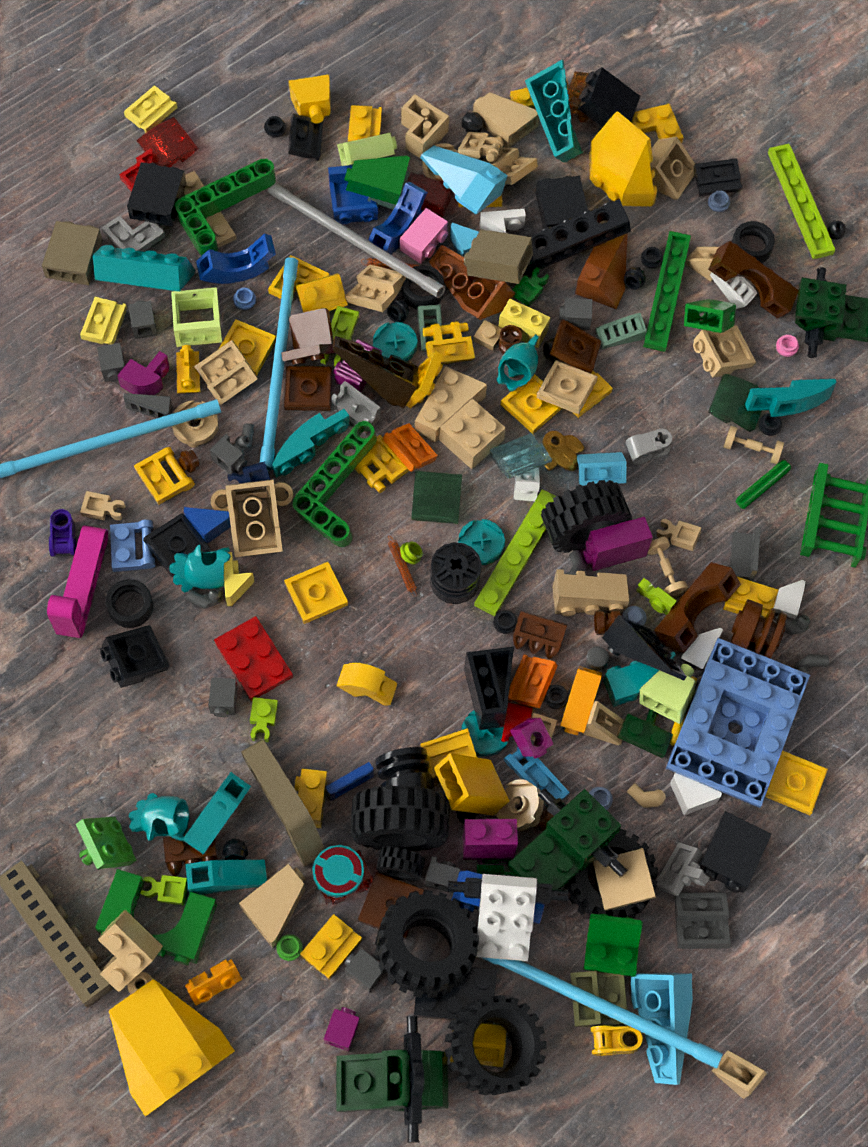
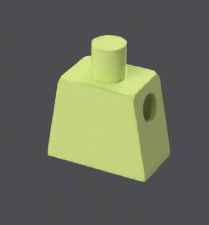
[640,664,695,724]

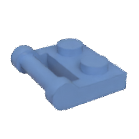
[110,520,155,572]

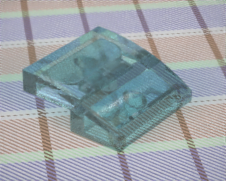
[490,433,552,479]

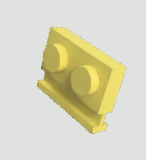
[124,85,177,134]
[80,297,127,345]

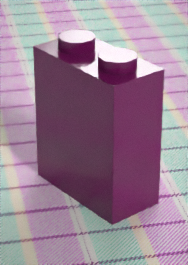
[583,516,653,571]
[462,819,518,860]

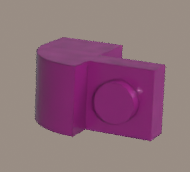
[117,351,170,395]

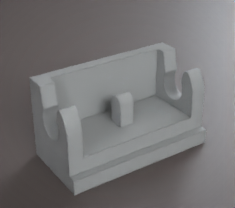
[331,381,380,435]

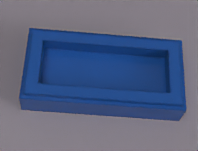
[325,762,374,801]

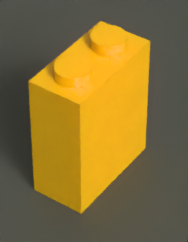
[434,753,509,815]

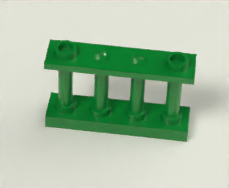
[800,462,868,568]

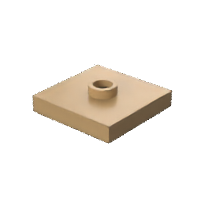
[536,360,598,415]

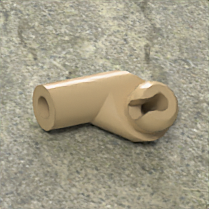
[627,783,666,808]

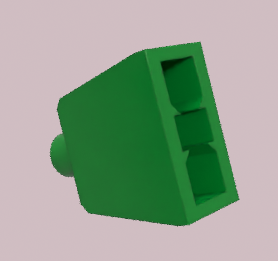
[684,299,736,333]

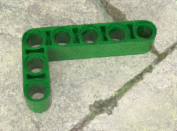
[175,159,276,256]
[292,421,377,547]

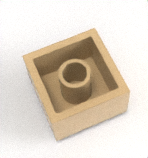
[439,398,506,469]

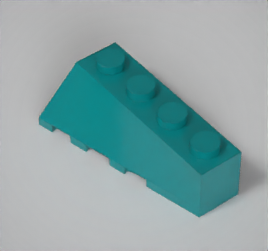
[525,60,583,163]
[93,245,195,292]

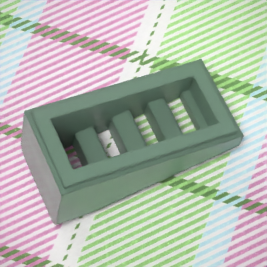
[417,305,444,351]
[595,313,647,349]

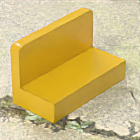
[450,1023,506,1067]

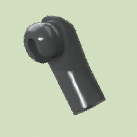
[235,423,255,451]

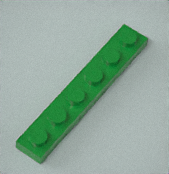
[643,231,691,352]

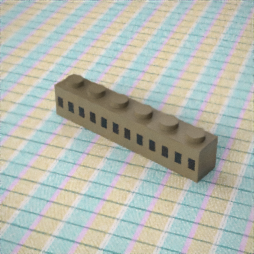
[0,860,113,1008]

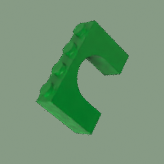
[95,869,217,966]

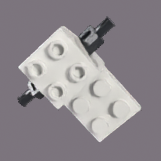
[448,874,568,961]

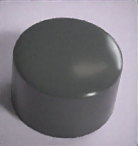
[586,646,609,671]

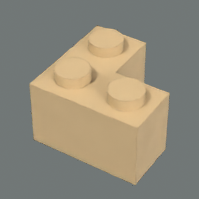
[401,94,449,159]
[98,910,163,992]

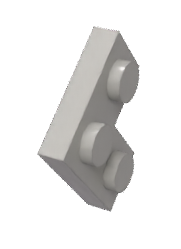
[102,215,165,252]

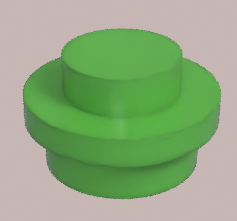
[276,934,302,961]

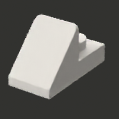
[480,209,526,233]
[514,466,540,501]

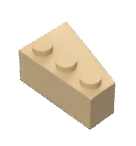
[415,366,487,443]
[552,569,629,616]

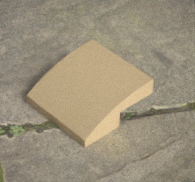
[481,147,538,185]
[345,264,406,312]
[194,340,258,405]
[593,848,656,911]

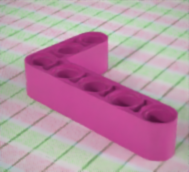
[47,525,108,638]

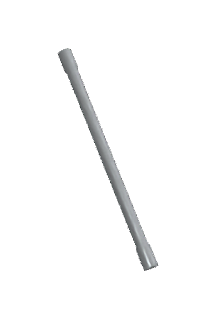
[268,182,445,298]

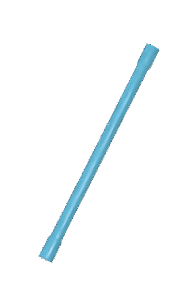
[259,257,298,471]
[0,399,222,479]
[480,957,723,1069]

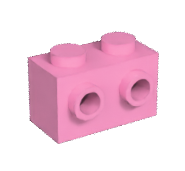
[400,208,448,264]

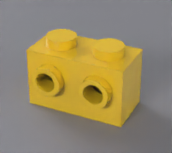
[294,769,328,828]

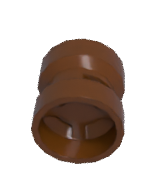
[499,325,522,354]
[594,610,621,635]

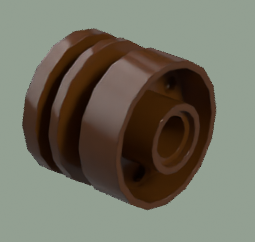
[730,599,787,659]

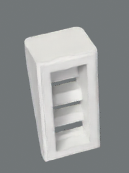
[710,273,757,309]

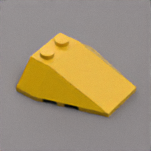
[589,111,657,207]
[109,979,235,1116]

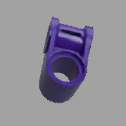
[49,509,76,557]

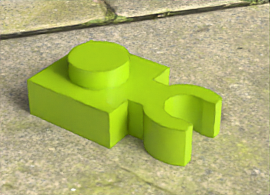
[636,578,677,615]
[250,697,278,742]
[140,875,188,905]

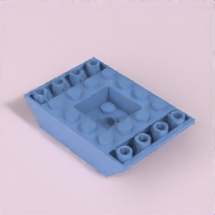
[666,638,810,808]

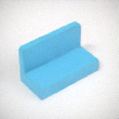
[577,452,627,486]

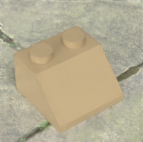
[650,137,695,200]

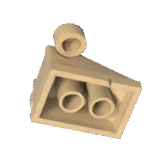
[211,479,293,557]

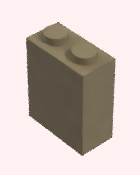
[42,221,103,285]
[464,229,533,284]

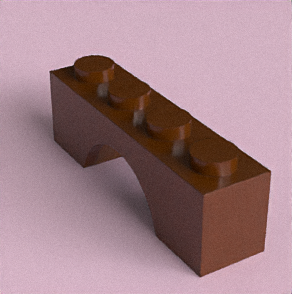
[708,241,798,319]
[654,562,741,653]

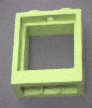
[171,287,222,347]

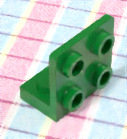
[584,914,643,977]

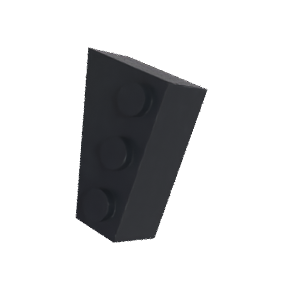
[464,646,514,730]

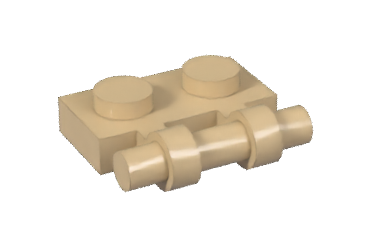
[458,132,504,162]

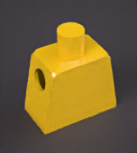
[289,74,331,124]

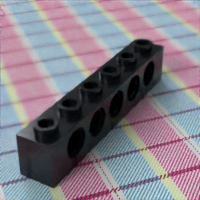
[507,199,631,283]

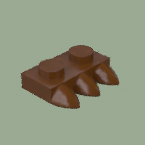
[513,610,567,659]
[163,834,217,877]

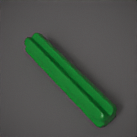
[735,460,791,509]

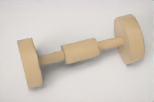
[723,426,784,464]
[648,537,689,598]

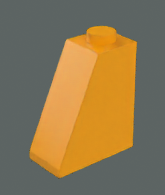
[560,666,602,735]

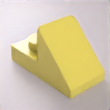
[224,552,254,606]

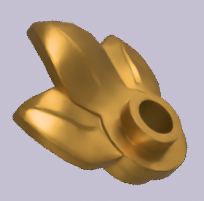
[541,431,584,471]

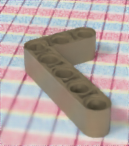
[241,740,325,867]

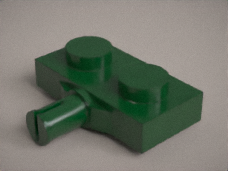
[617,709,673,758]

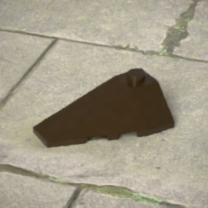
[332,336,418,409]

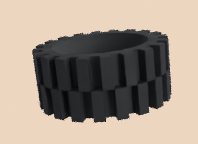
[541,480,632,553]
[565,829,658,920]
[445,995,547,1096]

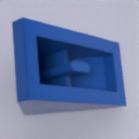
[184,507,231,544]

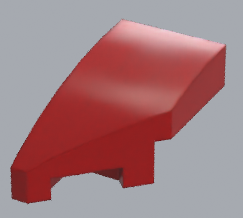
[119,148,154,192]
[501,703,532,742]

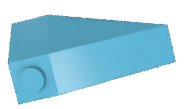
[420,145,508,215]
[631,973,693,1085]

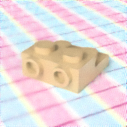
[693,325,756,378]

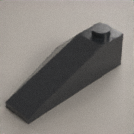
[602,615,687,680]

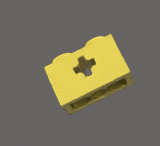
[498,299,550,348]

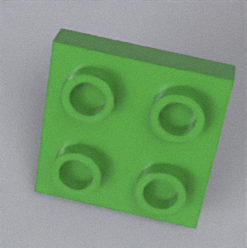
[76,817,137,869]

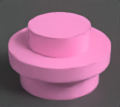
[776,335,799,357]

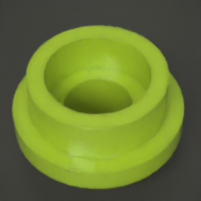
[400,541,423,565]

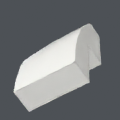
[773,580,806,619]
[681,628,723,669]

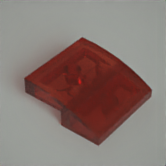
[136,117,199,167]

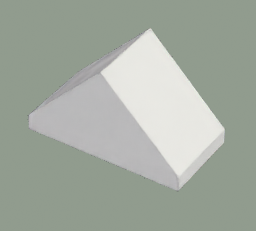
[670,773,722,816]

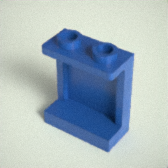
[328,165,378,224]

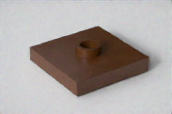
[550,319,601,374]
[284,366,332,411]
[358,872,424,939]

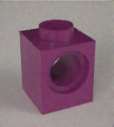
[510,718,554,758]
[323,1007,360,1052]

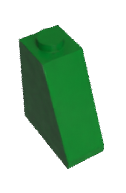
[344,156,410,205]

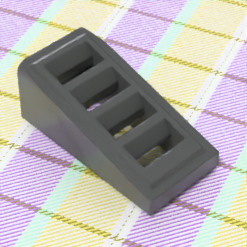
[123,393,173,418]

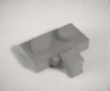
[657,842,709,896]

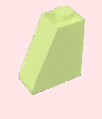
[337,133,397,166]

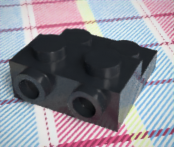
[100,625,170,688]

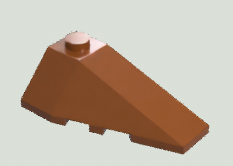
[575,233,628,310]
[429,245,515,320]

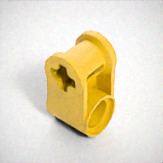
[590,1026,642,1056]

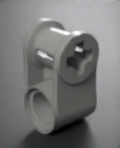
[625,429,672,465]

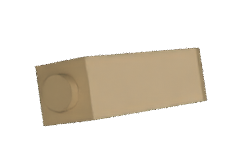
[473,92,539,148]
[239,864,306,948]

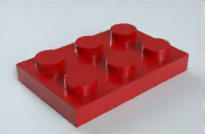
[214,616,293,702]

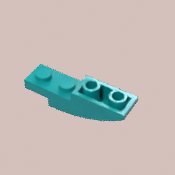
[745,379,837,417]
[272,409,350,478]

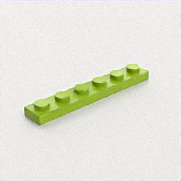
[768,143,835,259]
[474,489,556,617]

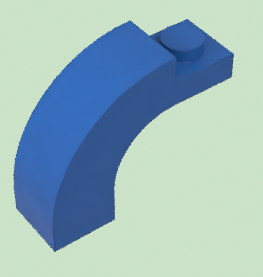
[368,182,428,254]
[196,233,276,284]

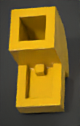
[336,663,398,706]

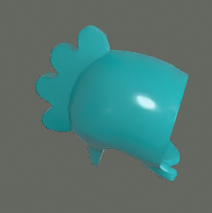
[497,334,539,391]
[169,545,231,593]
[129,793,189,841]

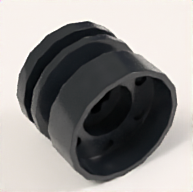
[430,542,482,604]
[375,747,435,791]

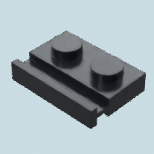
[288,113,323,161]
[693,158,743,196]

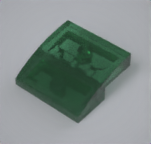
[708,374,762,432]
[411,471,462,524]

